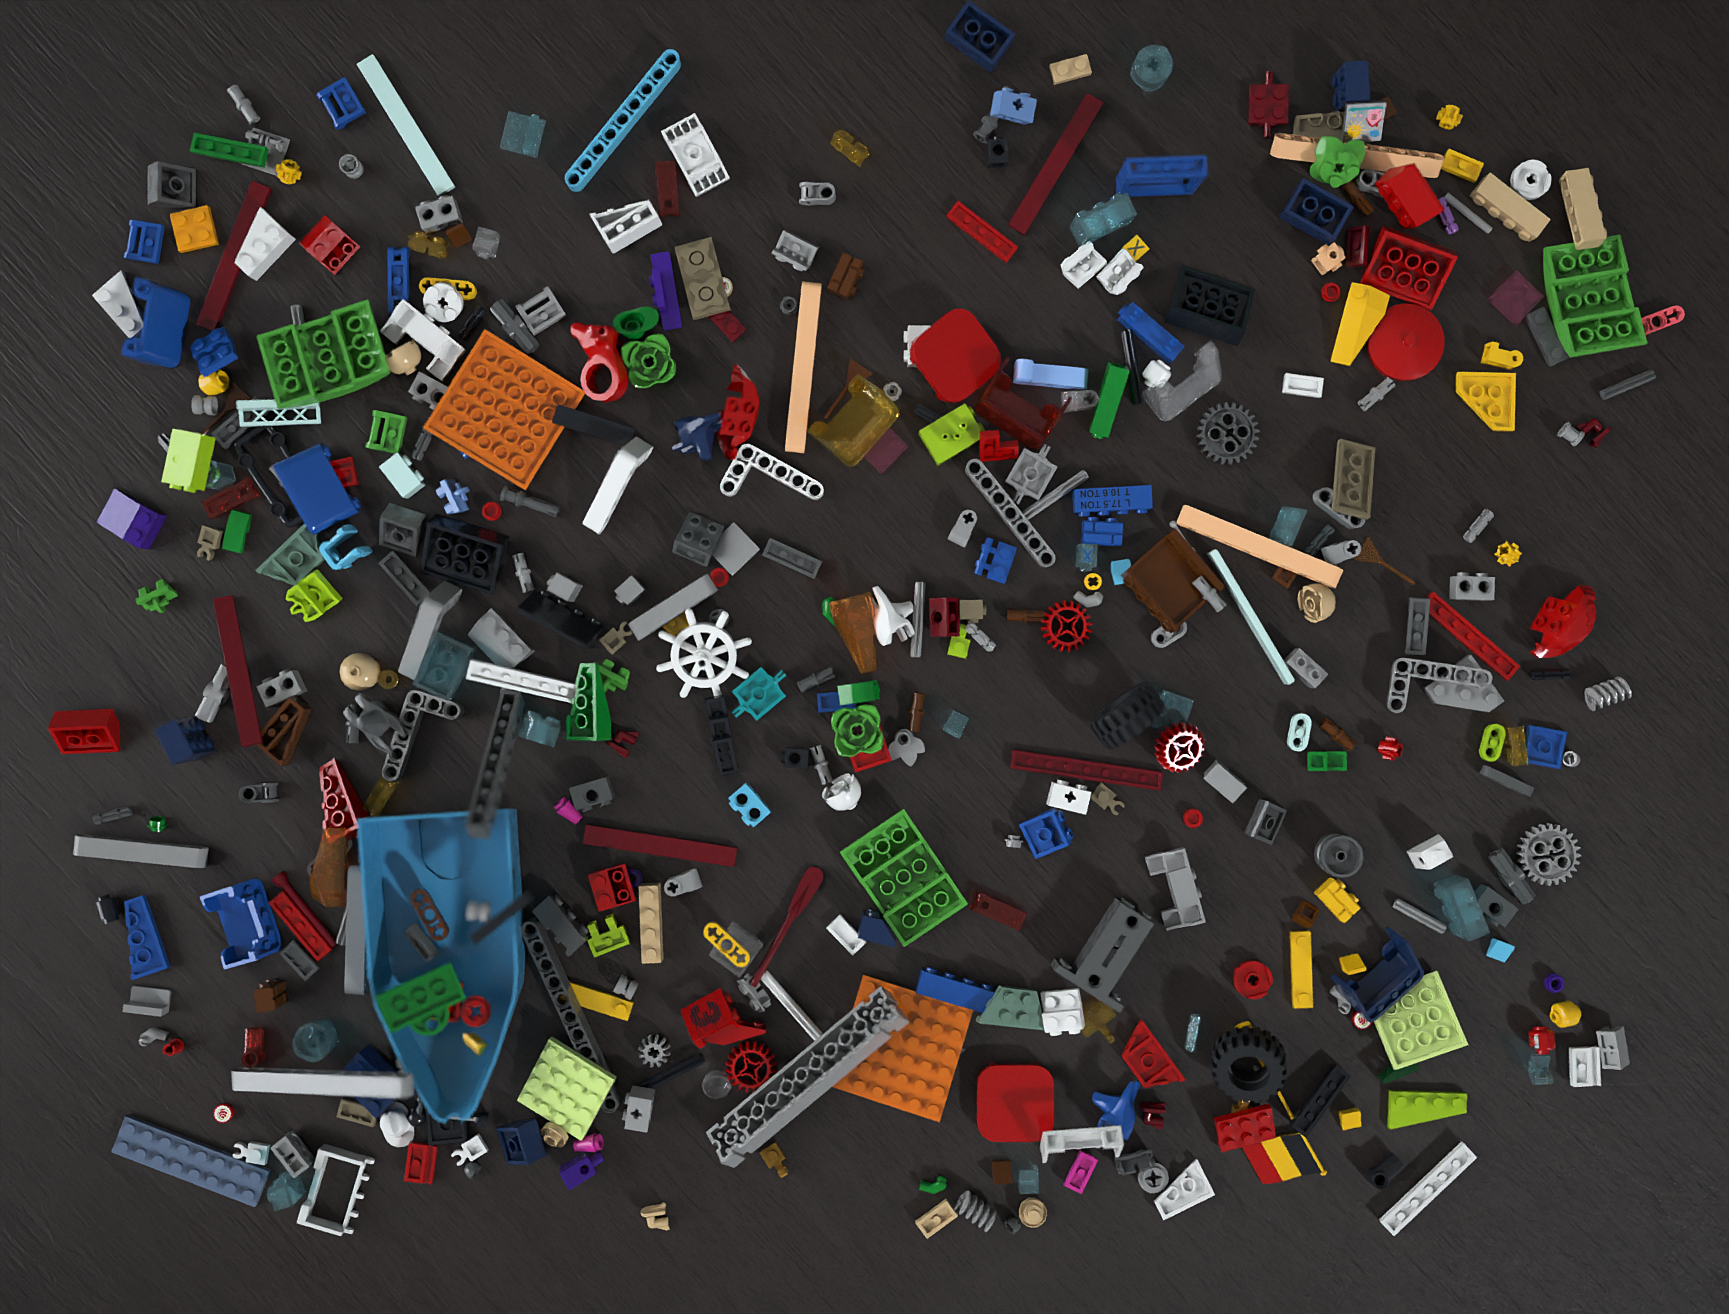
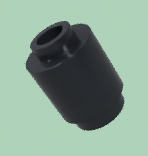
[95,894,120,924]

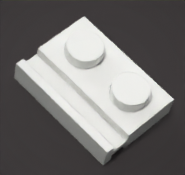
[1569,1046,1601,1087]

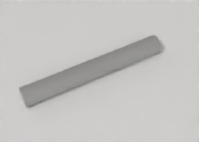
[1444,192,1493,234]

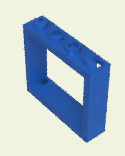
[1116,156,1207,197]

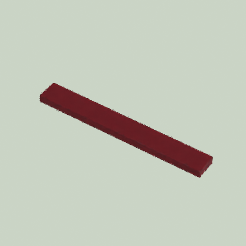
[1008,93,1103,235]
[196,181,272,331]
[213,595,263,748]
[1009,749,1164,791]
[583,824,738,867]

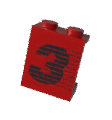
[680,988,740,1048]

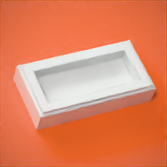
[1282,373,1324,398]
[826,914,866,956]

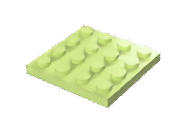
[1374,971,1468,1070]
[517,1037,617,1141]

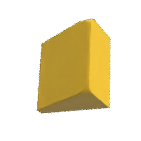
[1339,953,1366,975]
[463,1033,488,1056]
[1338,1107,1361,1130]

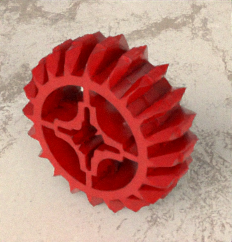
[1040,600,1093,652]
[1154,721,1206,773]
[725,1040,777,1093]

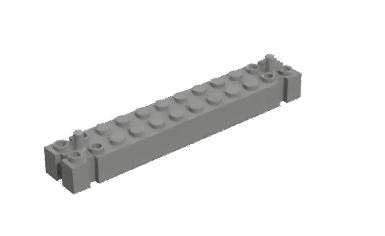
[706,986,909,1168]

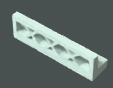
[236,400,321,427]

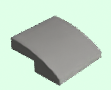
[712,522,760,576]

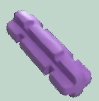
[1438,197,1459,235]

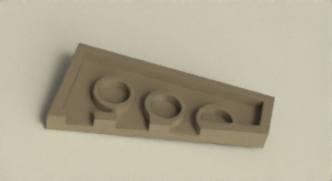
[1293,111,1371,144]

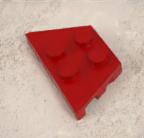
[1121,1019,1186,1088]

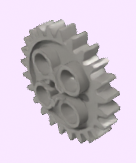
[1516,823,1581,886]

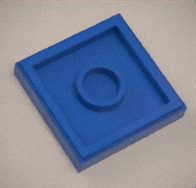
[1521,724,1567,769]

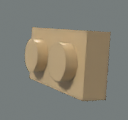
[1049,54,1092,85]
[916,1199,958,1239]

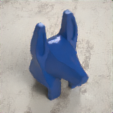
[1092,1081,1140,1140]

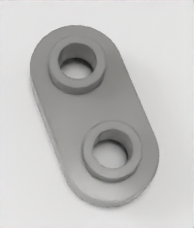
[1151,622,1187,648]

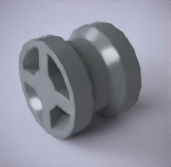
[710,609,730,627]

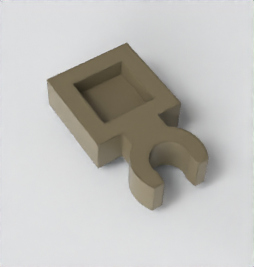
[197,524,224,561]
[599,621,633,655]
[1090,783,1125,815]

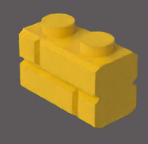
[1314,877,1361,923]

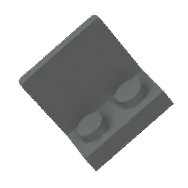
[672,512,724,567]

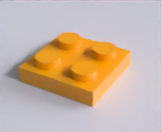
[170,205,219,253]

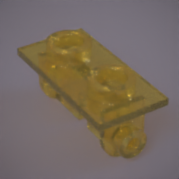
[830,129,870,167]
[407,231,451,259]
[1505,726,1528,767]
[362,776,398,818]

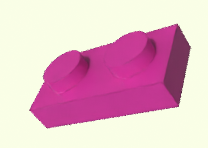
[1063,1149,1098,1194]

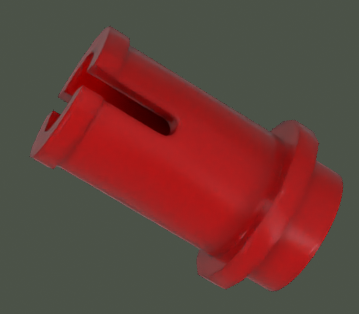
[163,1038,184,1056]

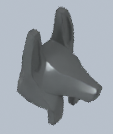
[343,693,407,754]

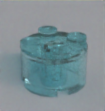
[1131,45,1173,91]
[517,711,562,748]
[292,1018,338,1062]

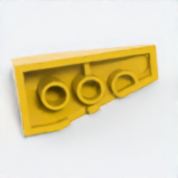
[1331,282,1390,366]

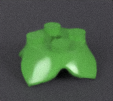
[1310,136,1365,188]
[621,334,676,388]
[831,704,884,757]

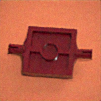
[1248,71,1289,139]

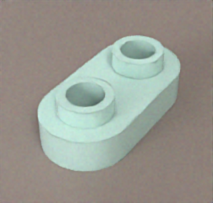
[1287,713,1311,751]

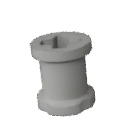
[1557,422,1585,446]

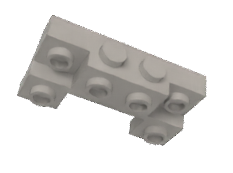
[1145,847,1206,931]

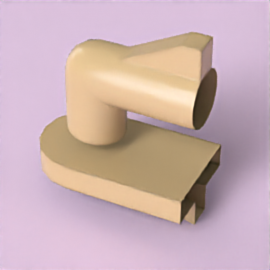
[641,1203,670,1231]

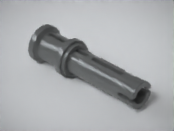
[973,86,1014,144]
[500,484,560,518]

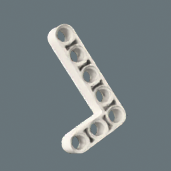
[583,437,653,534]
[720,444,824,500]

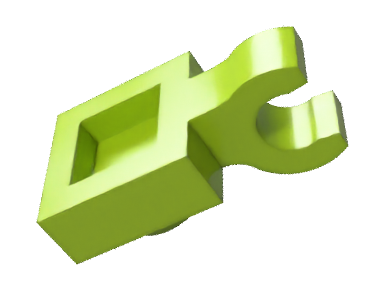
[947,624,970,658]

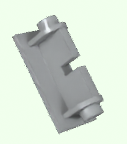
[737,972,771,1012]

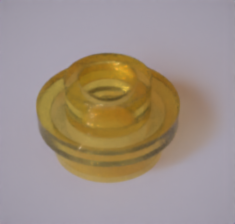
[378,670,398,689]

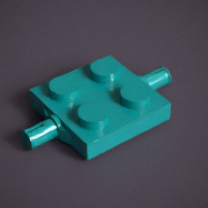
[732,667,786,721]

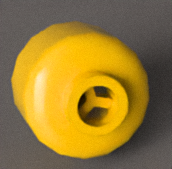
[199,369,229,396]
[1550,1001,1581,1028]

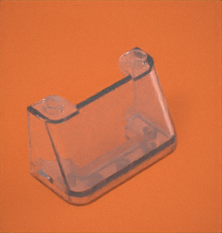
[1142,341,1222,421]

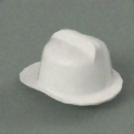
[379,1102,415,1147]

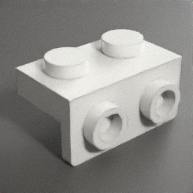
[1061,241,1107,288]
[1096,249,1144,295]

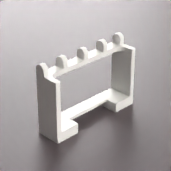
[1040,1126,1124,1163]
[297,1144,375,1236]

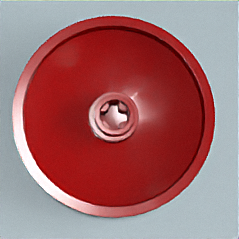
[1366,304,1445,381]

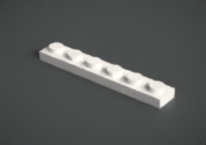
[466,659,576,703]
[1379,1142,1477,1236]

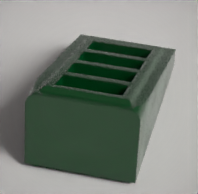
[1377,1063,1419,1084]

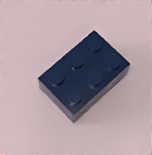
[944,0,1015,73]
[1279,178,1354,245]
[154,717,215,765]
[342,1044,398,1118]

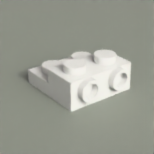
[1040,988,1085,1036]

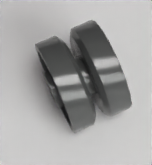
[1314,833,1364,878]

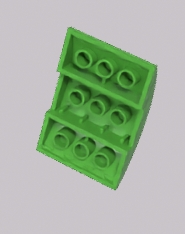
[1543,235,1647,358]
[257,300,391,409]
[840,809,968,947]

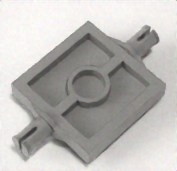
[1005,444,1057,505]

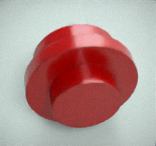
[1321,283,1341,302]
[482,501,502,521]
[710,568,729,587]

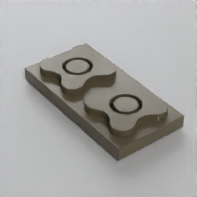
[675,237,731,320]
[1332,438,1375,520]

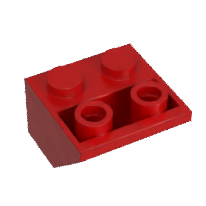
[299,215,360,275]
[588,864,636,912]

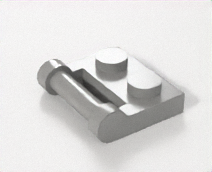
[515,286,567,336]

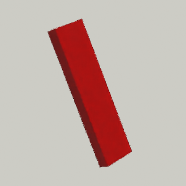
[946,201,1018,264]
[268,890,334,961]

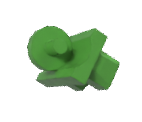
[135,579,178,613]
[598,659,630,693]

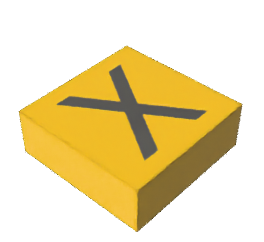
[1122,235,1149,262]

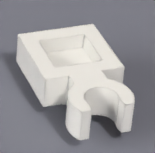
[451,1133,489,1166]
[233,1141,270,1165]

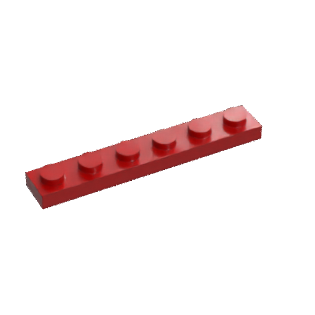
[1427,592,1520,681]

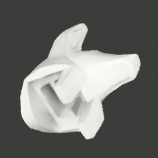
[864,586,915,646]

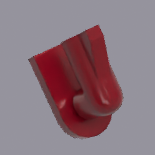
[1575,419,1613,448]
[605,730,639,760]
[1139,1102,1166,1130]

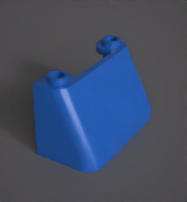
[121,277,191,368]
[274,443,361,535]
[200,878,282,970]

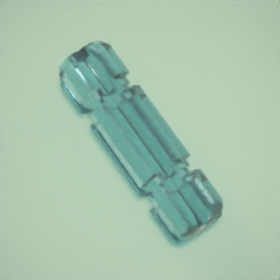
[1184,1014,1202,1052]

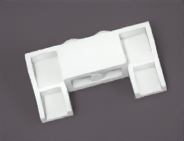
[380,299,466,382]

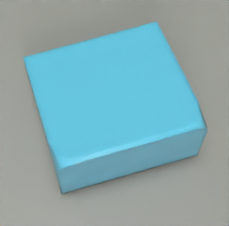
[1111,559,1131,585]
[1486,938,1515,963]

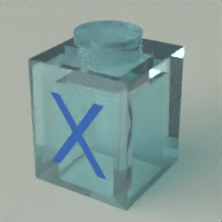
[1075,544,1098,572]

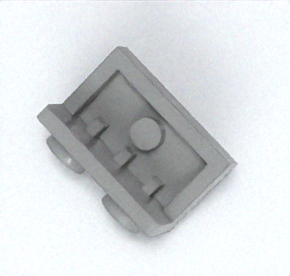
[772,229,819,271]

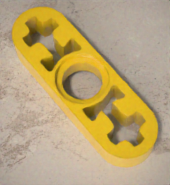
[419,277,477,300]
[704,922,750,967]

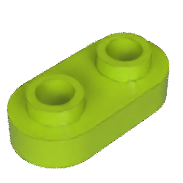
[1479,724,1506,762]

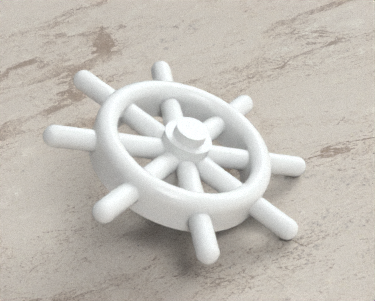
[656,608,752,698]

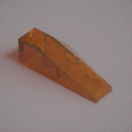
[829,592,876,674]
[309,828,348,907]

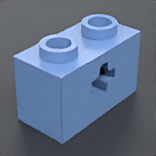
[990,88,1037,125]

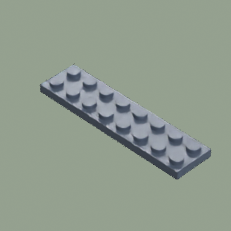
[111,1114,271,1207]

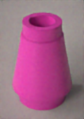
[554,796,583,824]
[573,1133,603,1152]

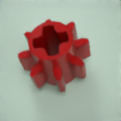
[1378,736,1403,761]

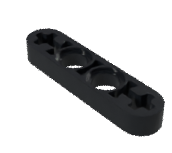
[470,889,536,945]

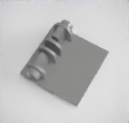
[241,128,290,176]

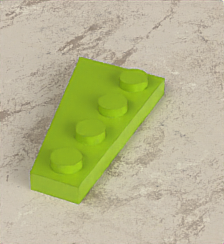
[1388,1090,1467,1129]

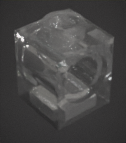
[472,226,501,259]

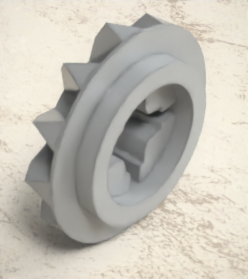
[1138,1163,1169,1193]

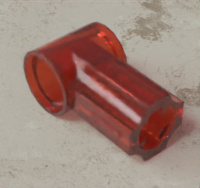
[241,1027,265,1068]

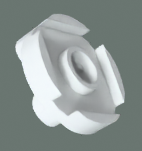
[1510,160,1551,200]
[423,282,463,322]

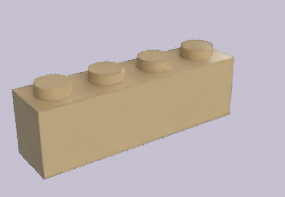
[1559,168,1607,250]
[1469,173,1551,242]
[639,882,664,964]

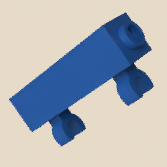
[1117,302,1185,364]

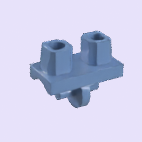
[436,479,470,515]

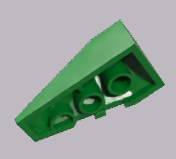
[566,663,611,741]

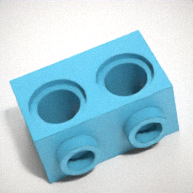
[728,782,772,827]

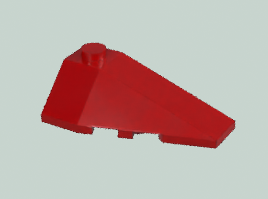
[320,758,369,845]

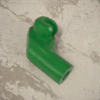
[919,1176,947,1194]

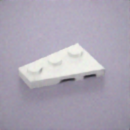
[92,270,144,338]
[1154,1158,1215,1220]

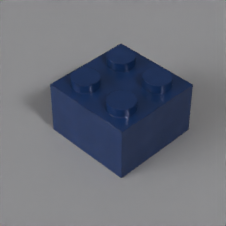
[1331,61,1370,112]

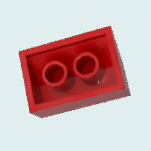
[1375,163,1445,229]
[48,709,120,754]

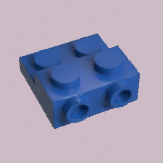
[190,326,238,377]
[1019,807,1073,859]

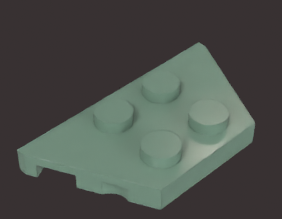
[255,523,325,585]
[976,985,1044,1030]

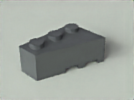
[532,893,591,957]

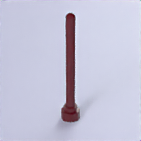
[271,870,337,947]

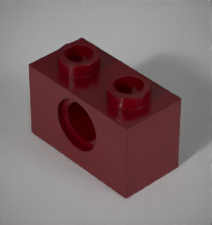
[929,598,960,637]

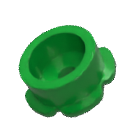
[147,816,167,832]

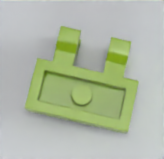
[587,913,631,957]

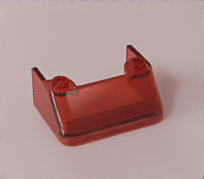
[975,356,1072,449]

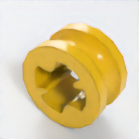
[1084,573,1102,590]

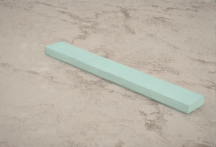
[357,54,455,197]
[1206,549,1295,685]

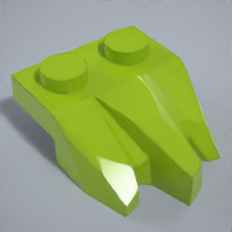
[286,569,343,622]

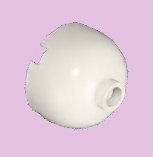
[822,773,861,810]

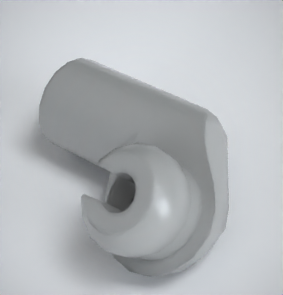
[1073,590,1103,607]
[1330,985,1351,1014]

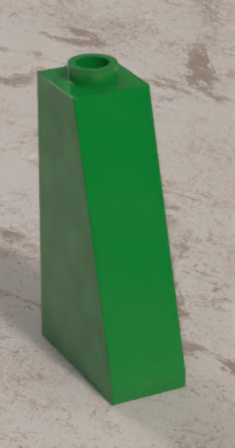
[1089,361,1130,439]

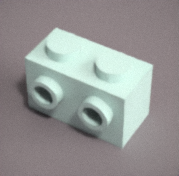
[379,453,425,499]

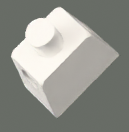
[1406,834,1453,870]

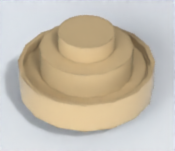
[541,1122,569,1147]
[1019,1198,1047,1228]

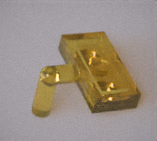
[1080,1001,1117,1043]

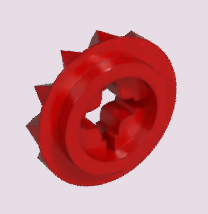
[460,995,492,1027]

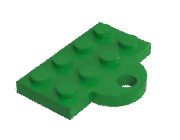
[375,962,466,1036]

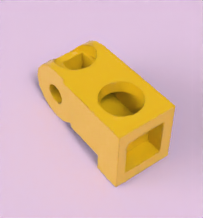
[1481,341,1523,369]

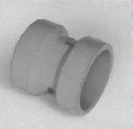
[339,154,364,179]
[191,395,218,416]
[467,900,491,922]
[613,975,639,1000]

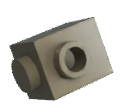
[959,600,986,623]

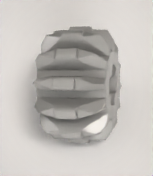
[638,1034,671,1067]

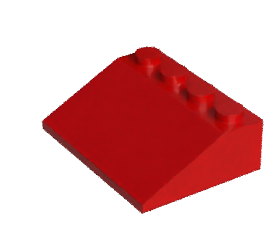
[1360,225,1458,310]

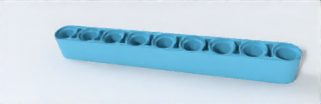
[565,49,681,192]

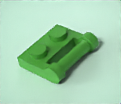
[365,410,408,454]

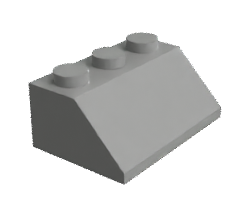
[468,608,535,669]

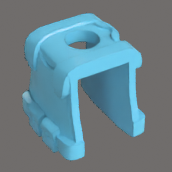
[319,525,373,570]

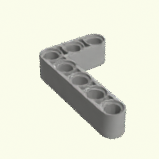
[398,580,462,681]
[1387,658,1492,713]
[382,690,464,781]

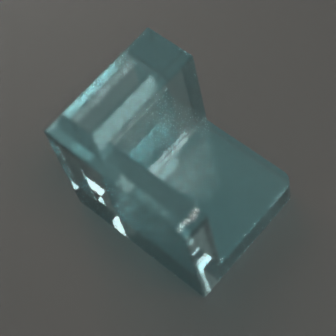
[206,461,236,492]
[942,709,969,739]
[1527,1054,1554,1085]
[1018,1165,1039,1194]

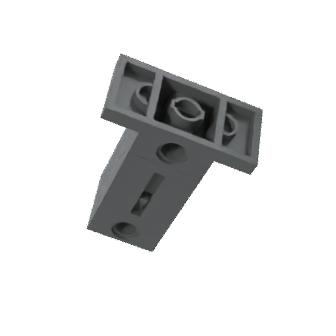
[1050,897,1154,1013]

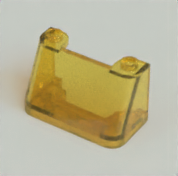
[807,374,899,467]

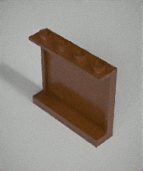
[1121,528,1225,633]

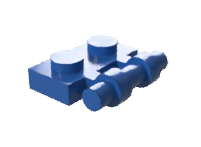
[974,537,1017,584]

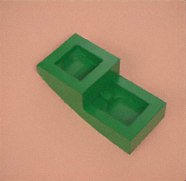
[222,509,252,554]
[1307,751,1347,771]

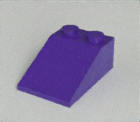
[97,488,167,550]

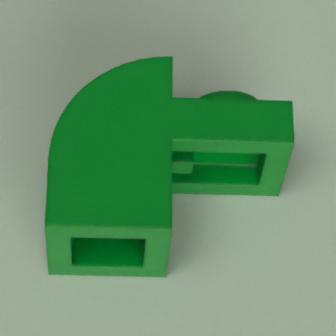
[837,680,880,705]

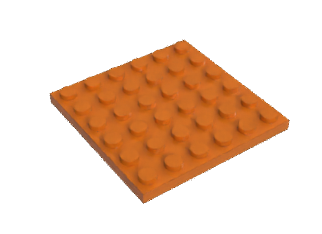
[423,330,585,491]
[832,974,973,1122]

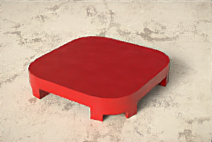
[909,309,1001,403]
[976,1062,1054,1142]

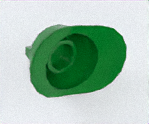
[613,307,659,340]

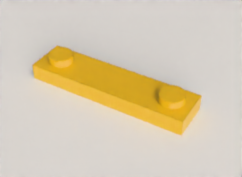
[1290,930,1313,1008]
[560,981,634,1021]

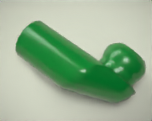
[822,596,841,626]

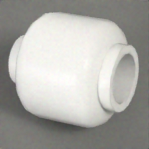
[1142,359,1171,389]

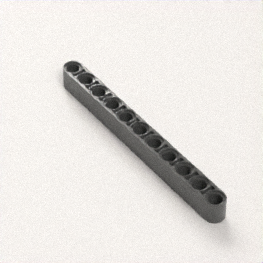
[521,917,622,1113]

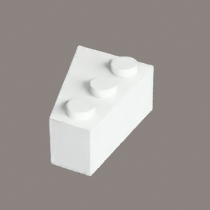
[590,200,662,254]
[234,207,296,281]

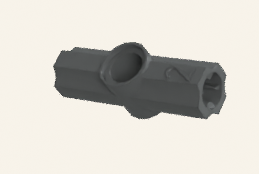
[490,299,540,355]
[1488,848,1536,905]

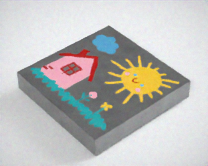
[1341,100,1386,143]

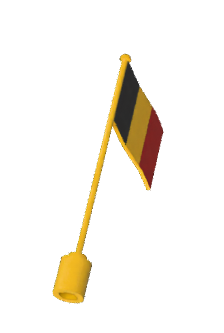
[1234,1021,1327,1184]

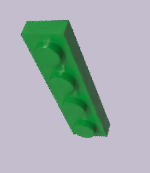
[190,133,269,168]

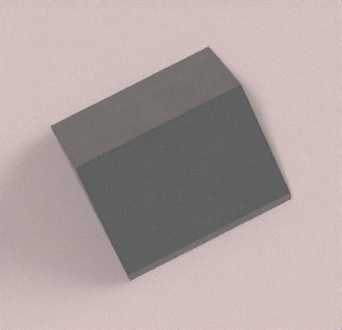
[1244,798,1287,845]

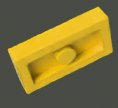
[1441,149,1484,183]

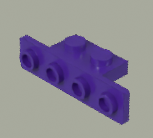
[649,252,682,331]

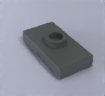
[403,923,440,963]
[279,939,321,981]

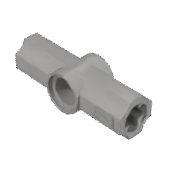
[195,664,230,723]

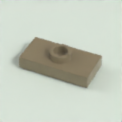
[336,1097,377,1127]

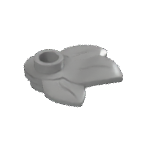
[888,729,925,767]

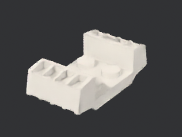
[661,113,730,197]

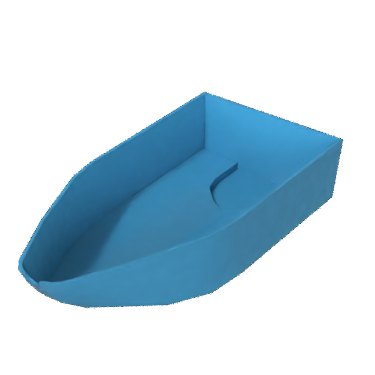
[357,809,525,1123]

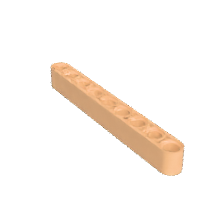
[1270,133,1444,178]
[785,281,822,453]
[1176,505,1343,588]

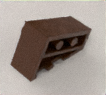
[257,696,311,766]

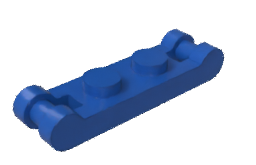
[387,247,410,316]

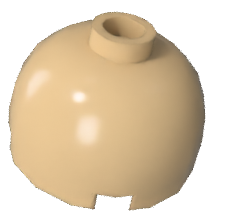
[385,340,421,375]
[1298,583,1336,623]
[339,653,381,691]

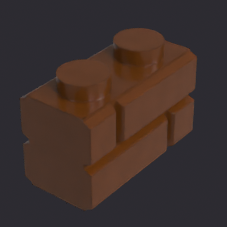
[827,252,866,300]
[253,978,288,1013]

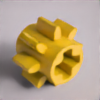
[1436,105,1463,129]
[275,159,302,184]
[1495,541,1522,566]

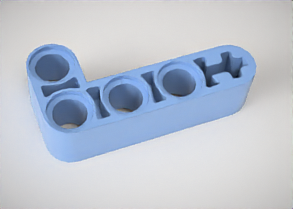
[1013,359,1089,390]

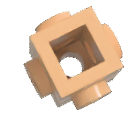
[1311,242,1346,276]

